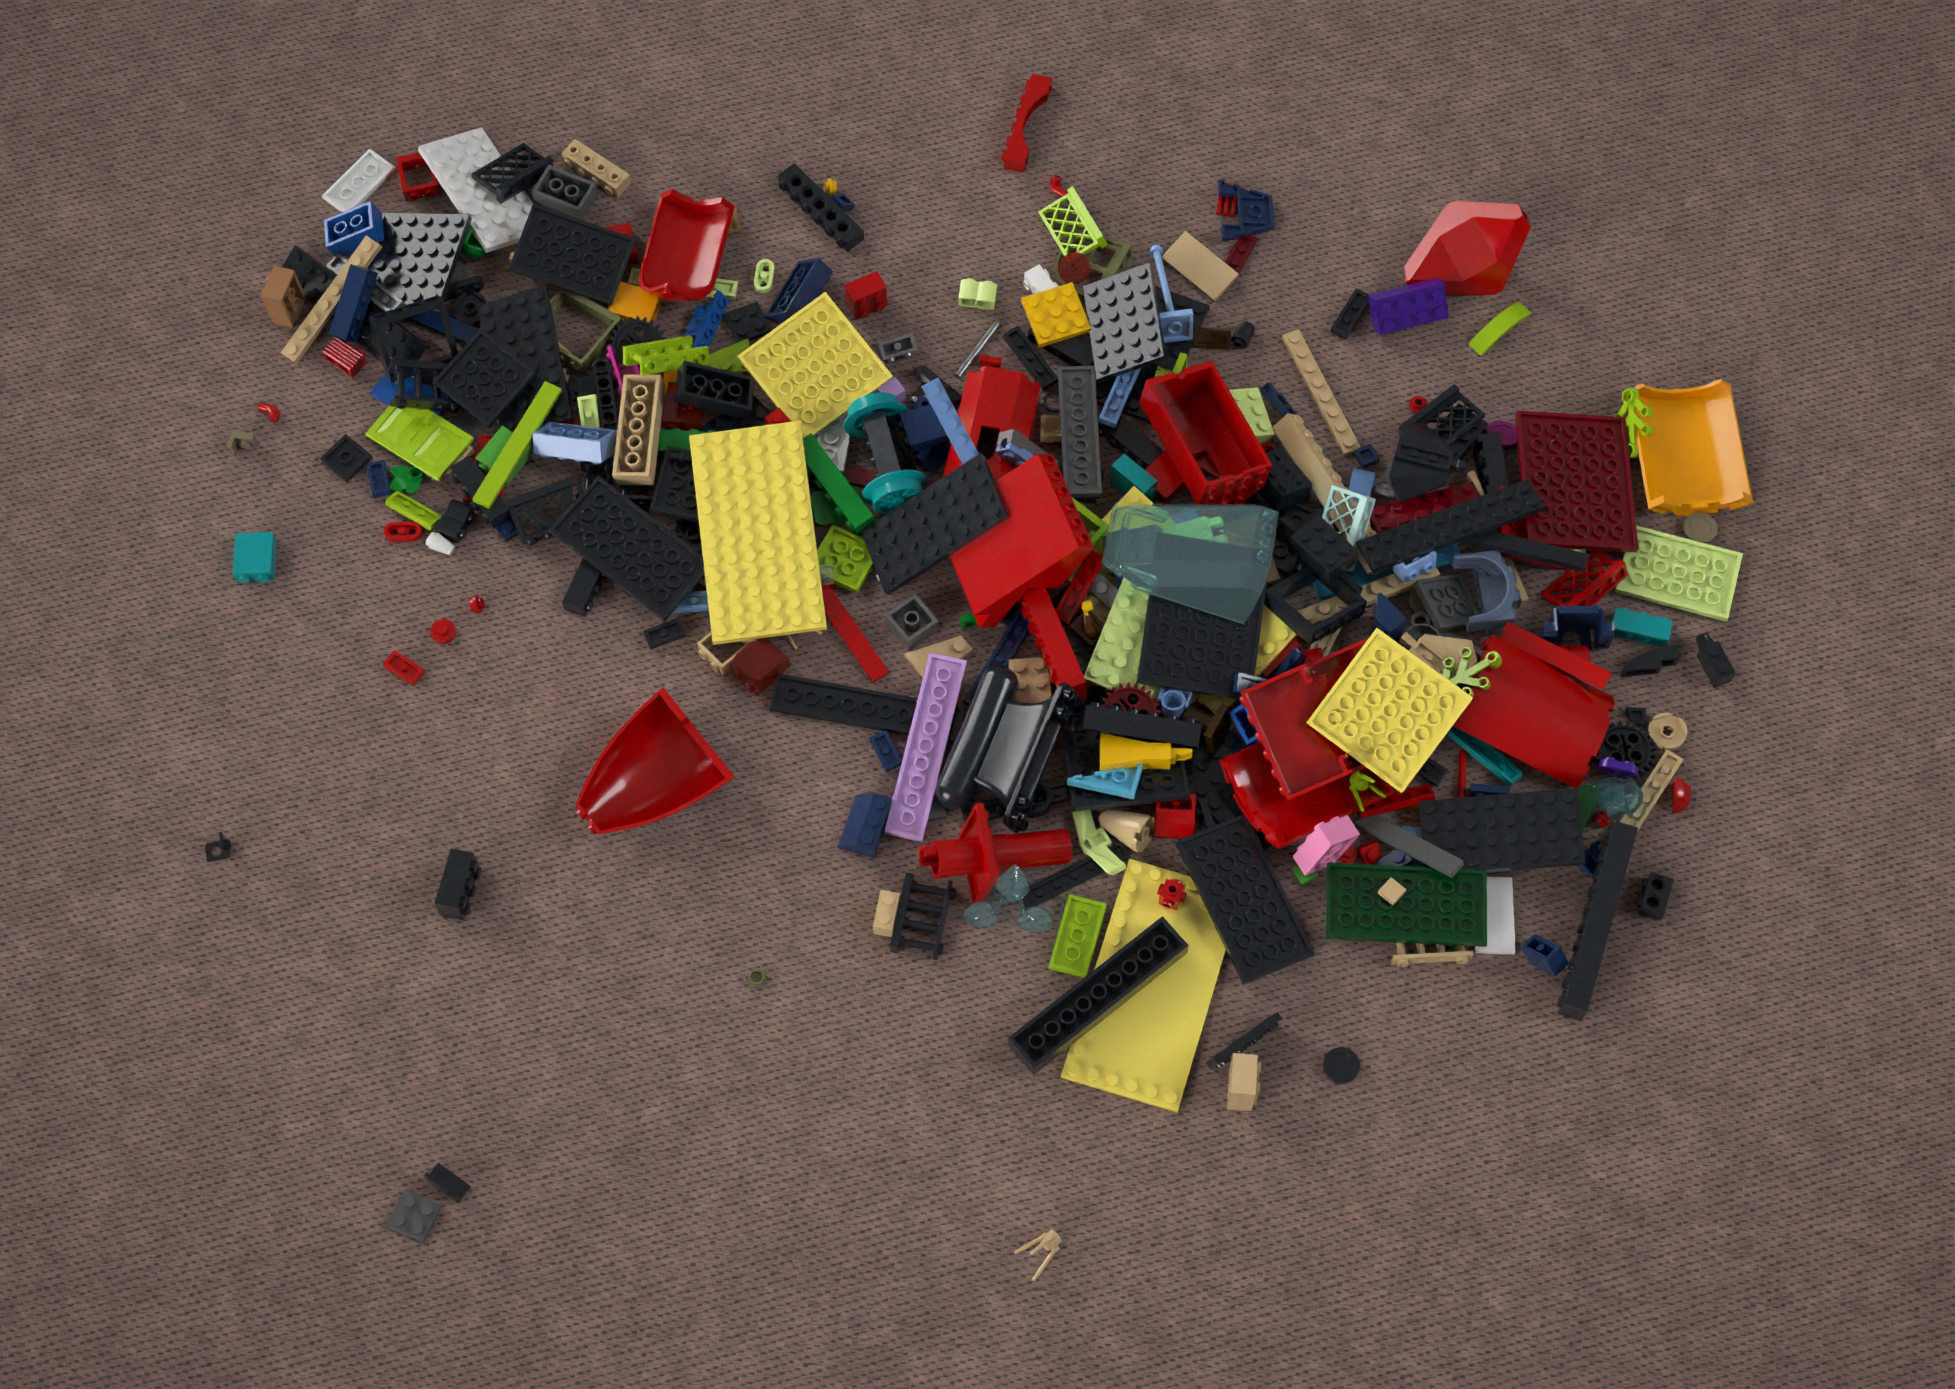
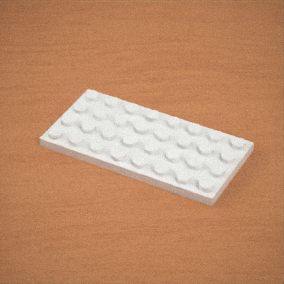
[418,127,533,253]

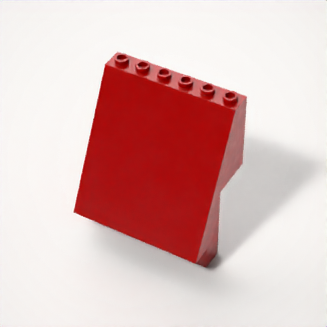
[949,454,1094,628]
[1239,637,1369,801]

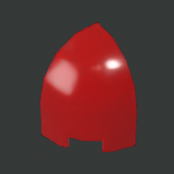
[1671,778,1691,813]

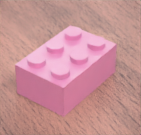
[1293,815,1360,876]

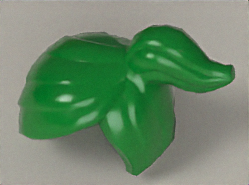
[461,229,489,260]

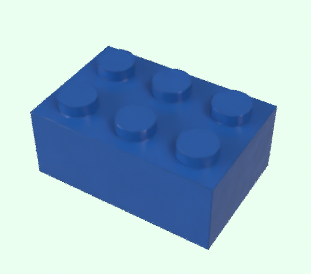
[324,201,384,257]

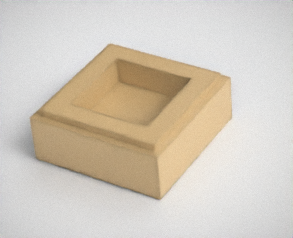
[1378,877,1406,905]

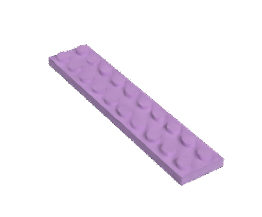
[884,653,967,842]

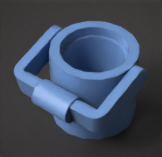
[1157,687,1193,721]

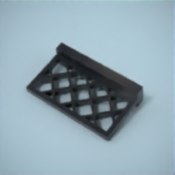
[471,143,553,204]
[1399,384,1485,445]

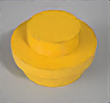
[824,178,837,196]

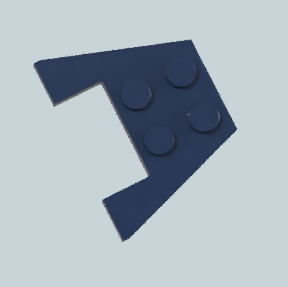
[1217,179,1275,242]

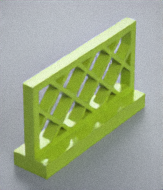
[1038,186,1108,264]

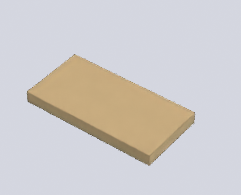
[1161,231,1239,302]

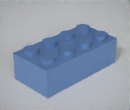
[533,422,617,464]

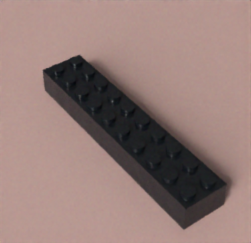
[1556,821,1638,1021]
[1008,916,1189,1075]

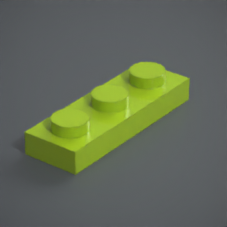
[385,491,442,531]

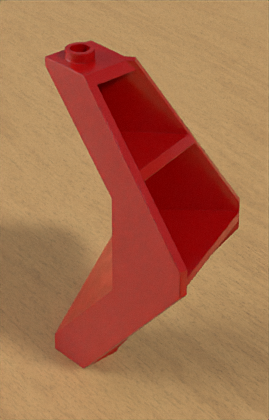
[1404,201,1531,296]

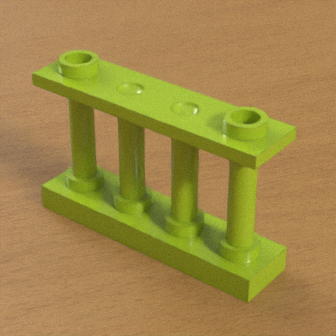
[623,336,709,376]

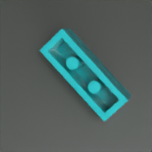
[1611,608,1673,647]

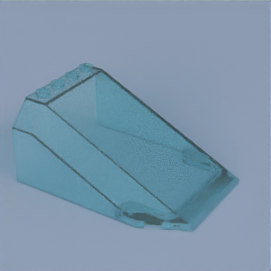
[1102,504,1279,624]

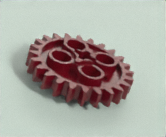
[1101,682,1161,741]

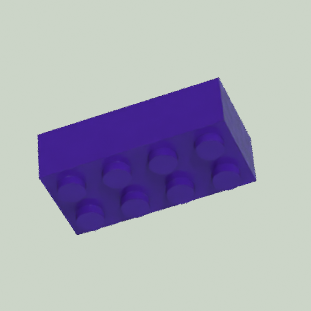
[1368,278,1449,335]

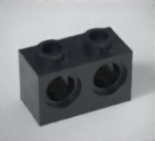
[1636,872,1674,920]

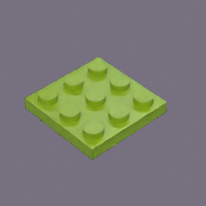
[817,525,874,594]

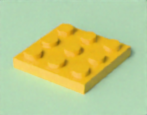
[1021,282,1091,348]

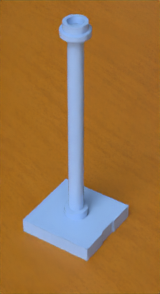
[1150,245,1193,343]

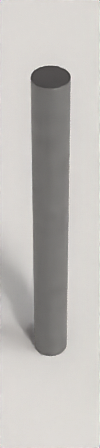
[955,321,1001,379]

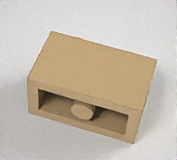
[873,890,900,937]

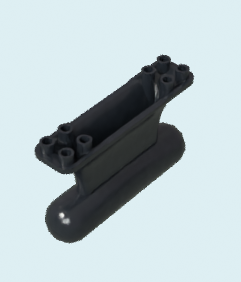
[935,665,1081,833]

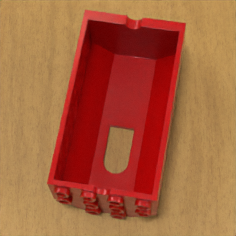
[1139,360,1272,512]
[943,366,1040,481]

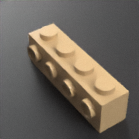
[561,139,631,198]

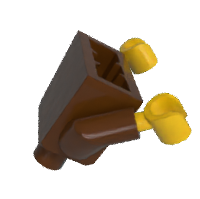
[1070,600,1102,647]

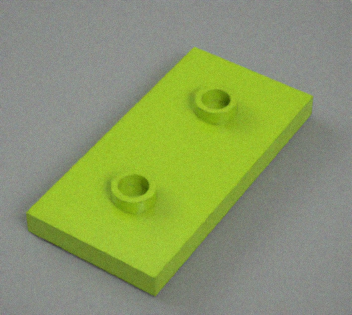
[1048,894,1107,978]

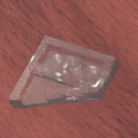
[1375,483,1400,501]

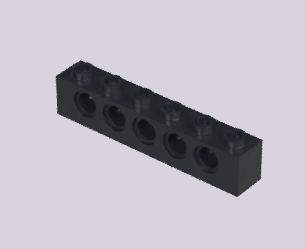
[778,163,864,251]

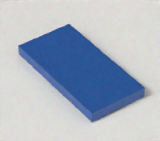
[370,374,451,416]

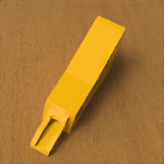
[1100,733,1192,771]

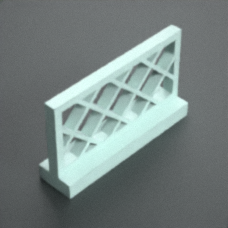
[1322,485,1376,571]

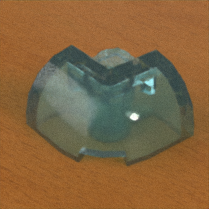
[1591,776,1643,817]

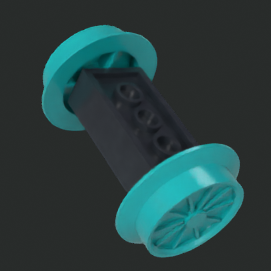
[844,392,928,515]

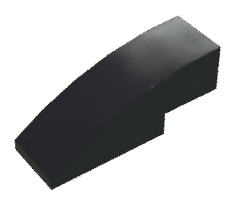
[1620,644,1680,677]

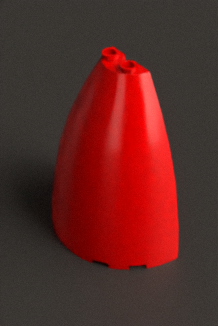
[575,687,735,835]

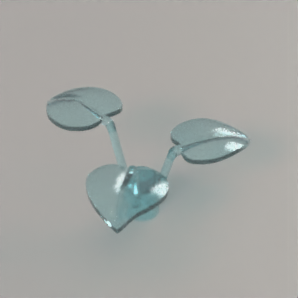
[963,864,1054,932]

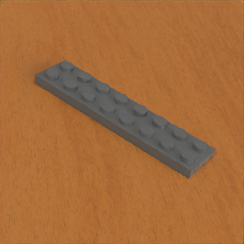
[1058,366,1102,498]

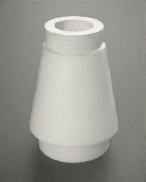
[426,532,455,556]

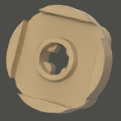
[1647,713,1687,751]

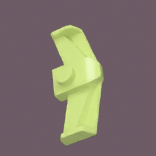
[1072,810,1126,875]

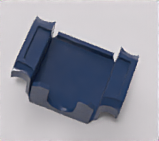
[1539,606,1615,651]

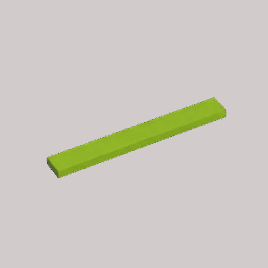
[472,381,562,509]

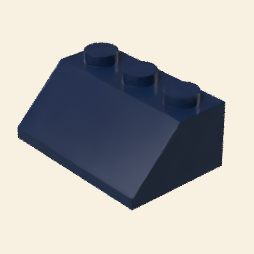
[1371,592,1407,643]
[838,793,892,859]

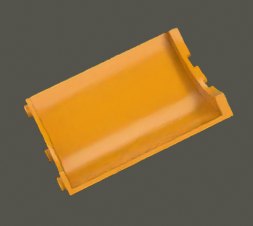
[1634,379,1753,516]

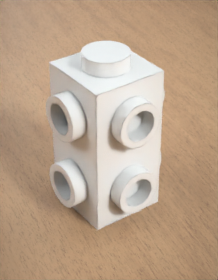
[1023,264,1058,294]

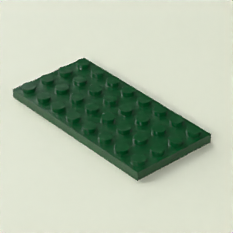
[1325,863,1487,947]

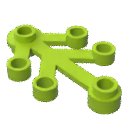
[1615,387,1653,459]
[1442,647,1502,697]

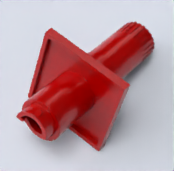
[919,803,1072,907]

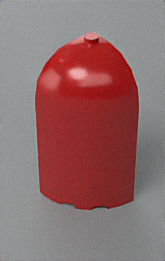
[639,189,735,302]

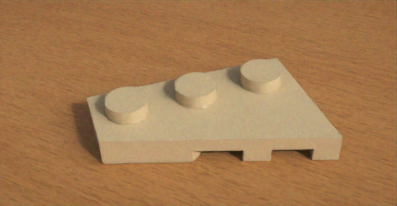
[904,636,973,678]

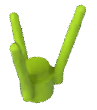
[1349,770,1386,812]

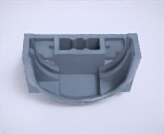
[1452,550,1520,636]

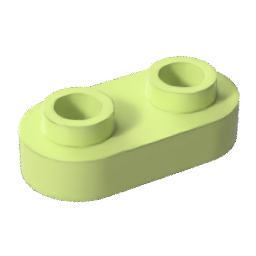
[754,259,775,294]

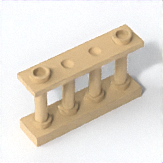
[1391,943,1473,967]

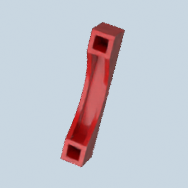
[1001,73,1052,172]

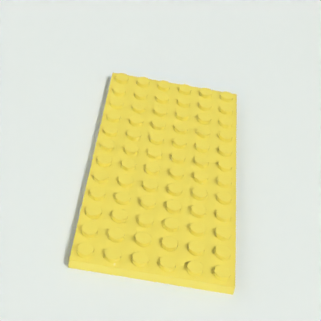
[689,421,827,645]

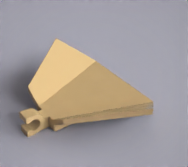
[1399,632,1477,680]

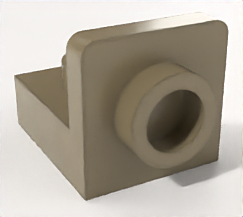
[227,431,258,455]

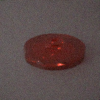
[1058,252,1091,284]

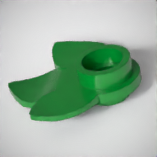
[389,465,424,494]

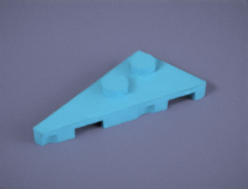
[1067,764,1143,799]

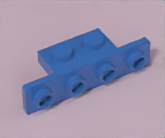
[683,291,729,348]

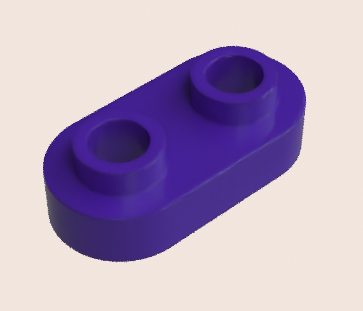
[1598,757,1639,778]

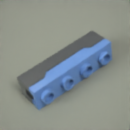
[996,429,1062,470]

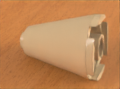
[1098,809,1155,853]

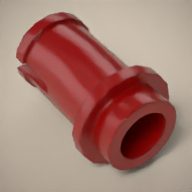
[979,353,1002,368]

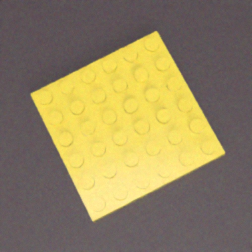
[737,292,893,438]
[1307,628,1473,793]

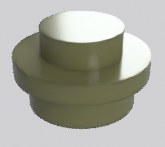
[747,968,767,988]

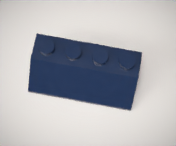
[765,257,833,324]

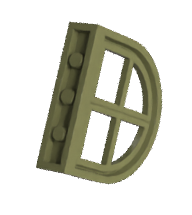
[1054,236,1133,299]

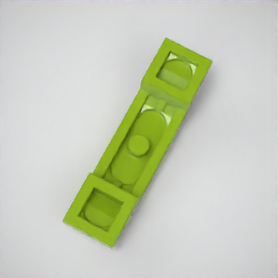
[1468,302,1532,356]

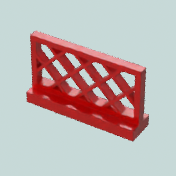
[1541,550,1628,607]

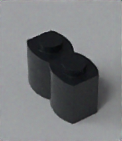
[436,499,476,543]

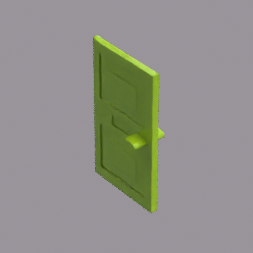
[365,395,474,481]

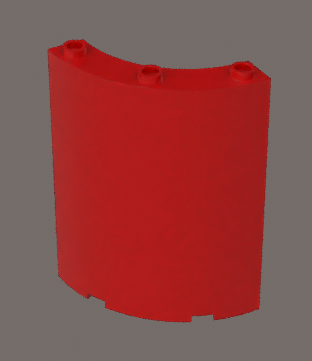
[1453,634,1614,788]
[1220,742,1395,849]

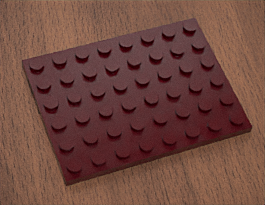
[1515,410,1639,552]

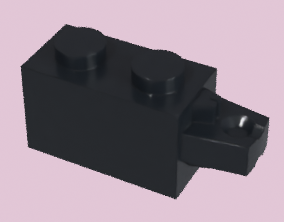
[1696,632,1735,688]

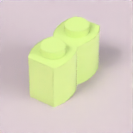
[958,278,997,310]

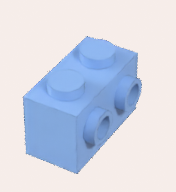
[1393,551,1437,583]

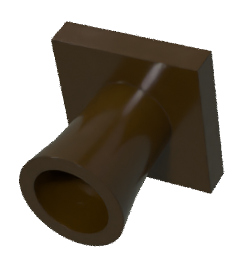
[1181,703,1232,755]

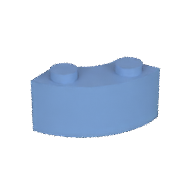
[1349,468,1378,503]

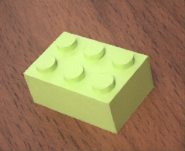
[1229,387,1275,444]

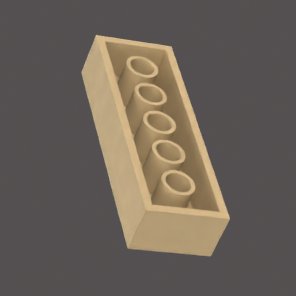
[612,375,665,485]

